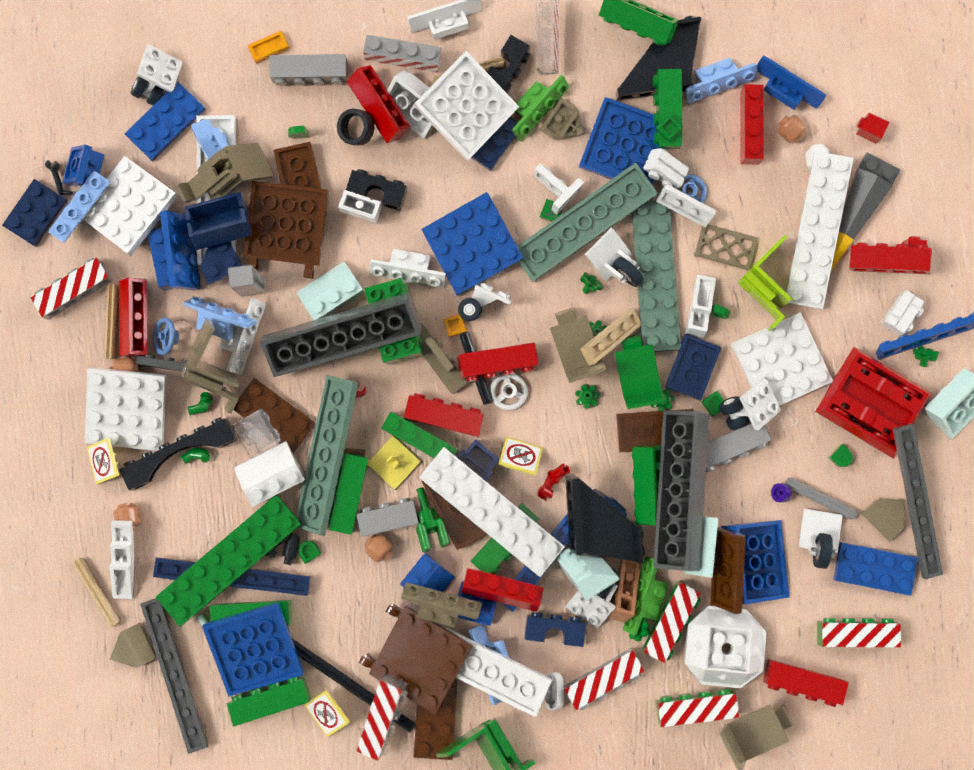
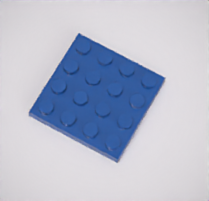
[578,97,666,185]
[421,192,524,296]
[202,602,304,697]

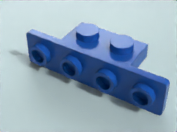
[757,55,826,110]

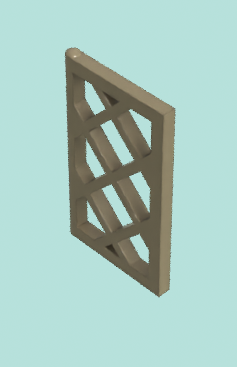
[694,224,758,270]

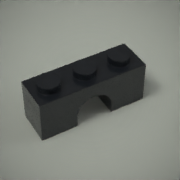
[487,35,531,94]
[346,169,408,211]

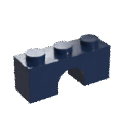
[524,612,586,647]

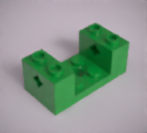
[364,278,425,365]

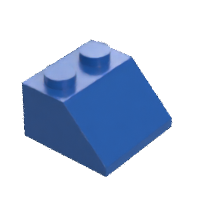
[400,553,455,592]

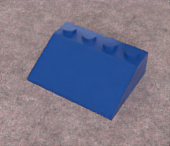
[721,520,790,605]

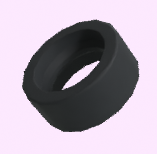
[337,108,375,146]

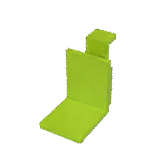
[737,235,792,332]

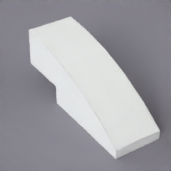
[685,274,716,338]

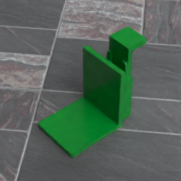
[614,334,667,410]
[436,719,536,770]

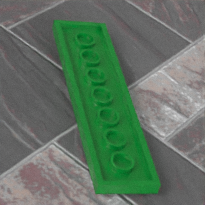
[156,495,302,627]

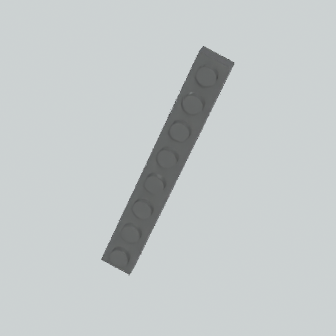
[893,424,943,579]
[140,598,208,754]

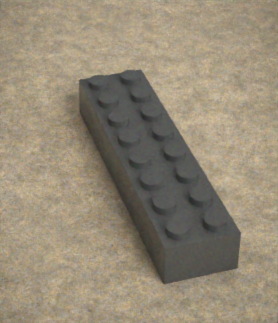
[260,292,422,377]
[653,411,709,571]

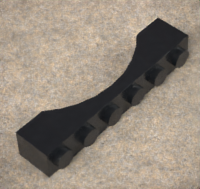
[119,417,238,491]

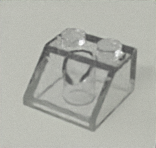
[231,408,281,458]

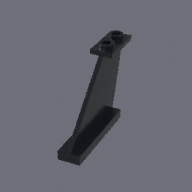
[616,16,701,101]
[565,473,645,564]

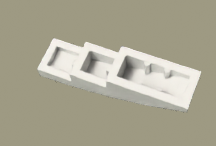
[109,520,134,599]

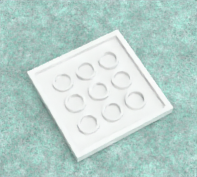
[413,51,519,160]
[83,156,178,256]
[730,312,833,406]
[85,367,167,451]

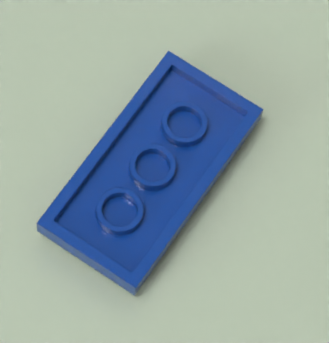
[124,82,206,161]
[160,210,201,291]
[833,542,918,596]

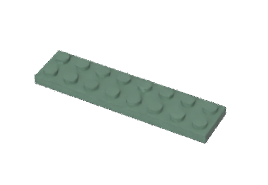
[517,163,658,282]
[632,200,681,352]
[296,375,359,536]

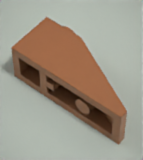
[607,559,641,623]

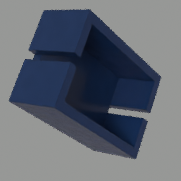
[184,192,252,250]

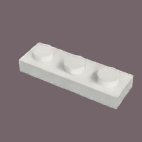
[656,184,716,228]

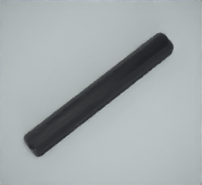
[459,332,493,405]

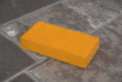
[247,30,290,64]

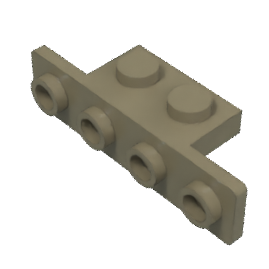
[420,323,467,394]
[401,583,482,627]

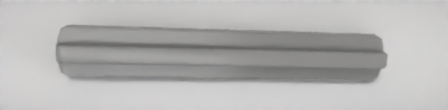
[785,478,857,519]

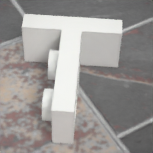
[533,164,584,215]

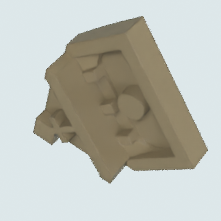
[540,98,583,140]
[862,498,905,542]
[109,623,155,668]

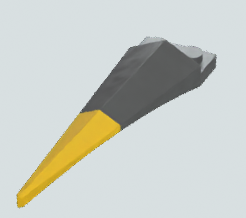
[831,152,900,271]

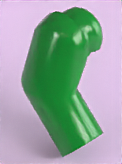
[188,392,213,416]
[181,447,211,464]

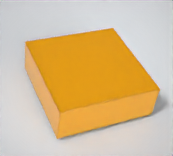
[443,314,467,338]

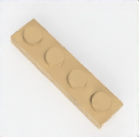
[580,308,641,365]

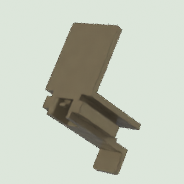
[176,143,274,202]
[550,307,607,383]
[181,318,239,414]
[720,704,793,770]

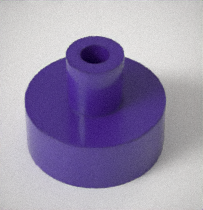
[771,483,792,503]

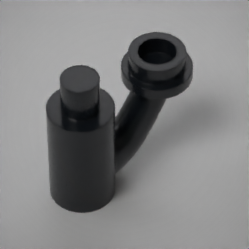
[265,533,301,565]

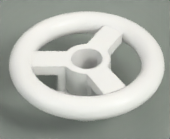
[490,373,528,411]

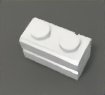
[643,149,689,188]
[338,190,382,224]
[881,290,925,336]

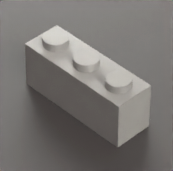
[228,265,266,297]
[356,498,419,537]

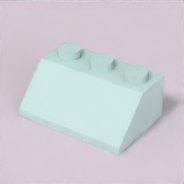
[296,262,365,320]
[925,368,974,440]
[682,516,718,578]
[556,548,619,601]

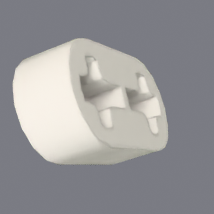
[544,672,564,711]

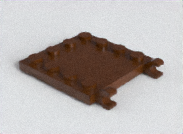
[243,181,329,279]
[359,603,473,715]

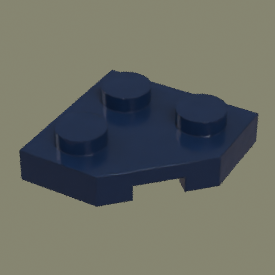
[200,241,242,286]

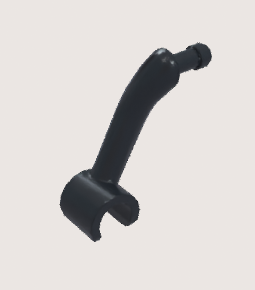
[45,160,73,196]

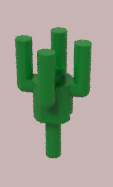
[416,487,450,553]

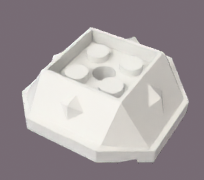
[684,605,766,688]

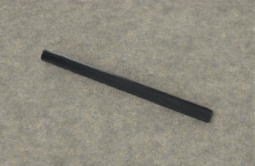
[292,638,415,733]

